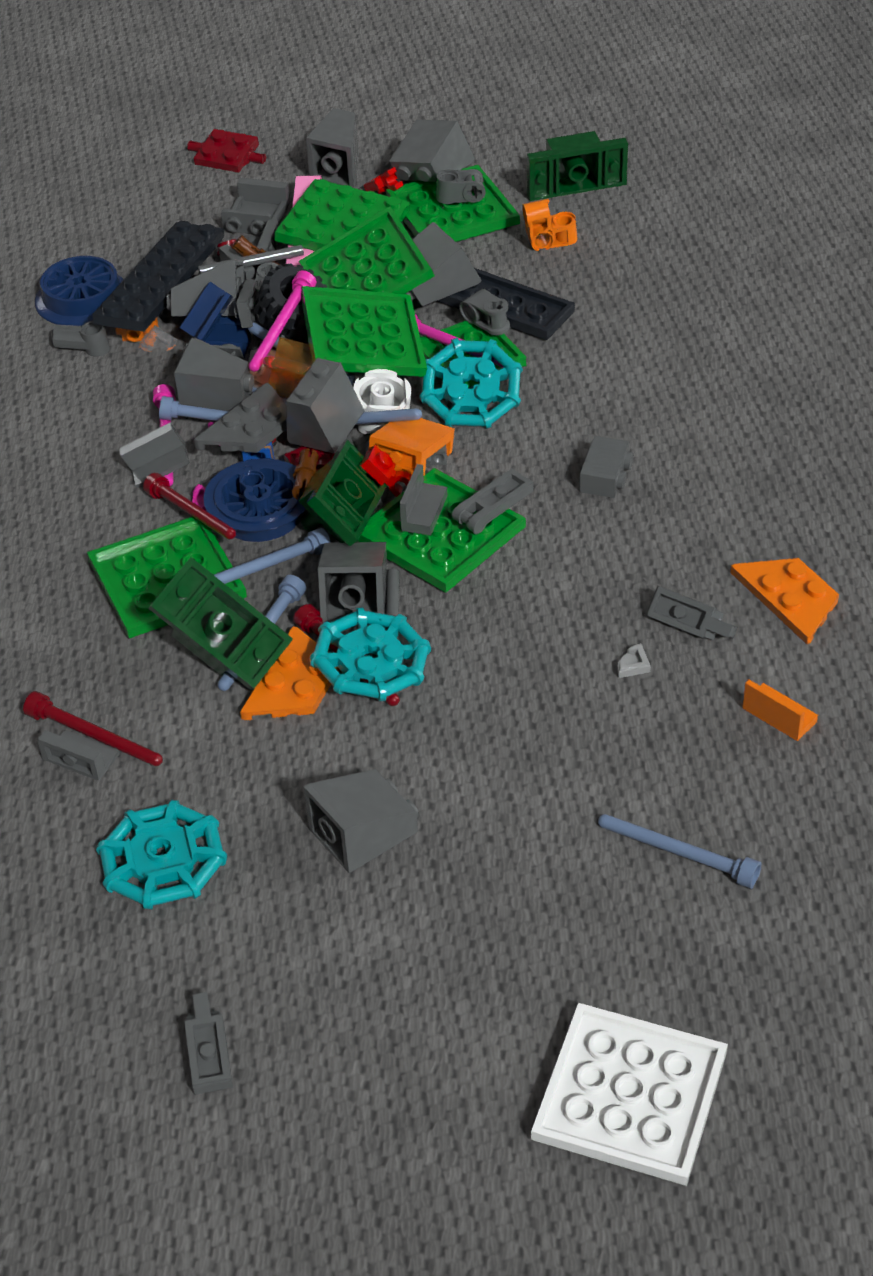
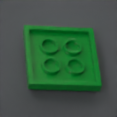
[420,321,526,388]

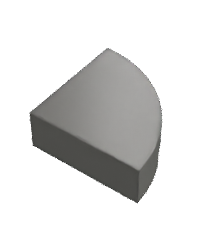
[617,643,651,678]

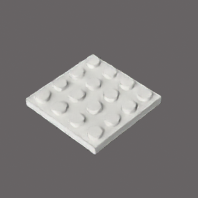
[531,1003,728,1186]

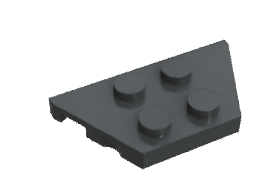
[194,383,287,453]

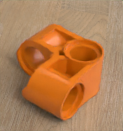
[522,199,577,251]

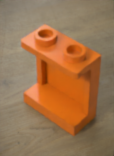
[368,418,455,475]

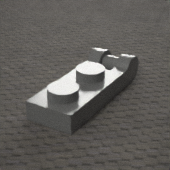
[452,469,534,534]

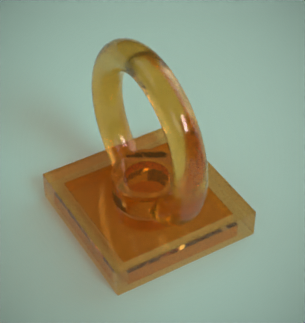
[262,337,313,398]

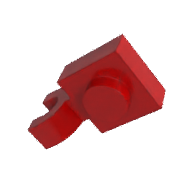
[363,167,404,194]
[360,445,412,497]

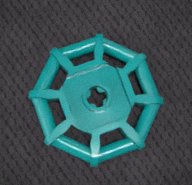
[419,338,523,429]
[310,607,431,701]
[96,800,228,909]

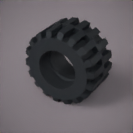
[255,264,327,340]

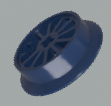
[35,256,124,326]
[204,458,306,542]

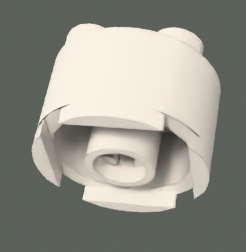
[353,369,411,434]

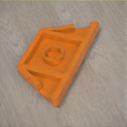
[730,558,839,644]
[240,626,340,720]

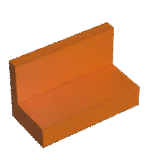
[743,679,818,741]

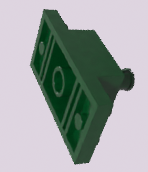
[527,131,628,201]
[299,440,387,546]
[149,557,293,691]

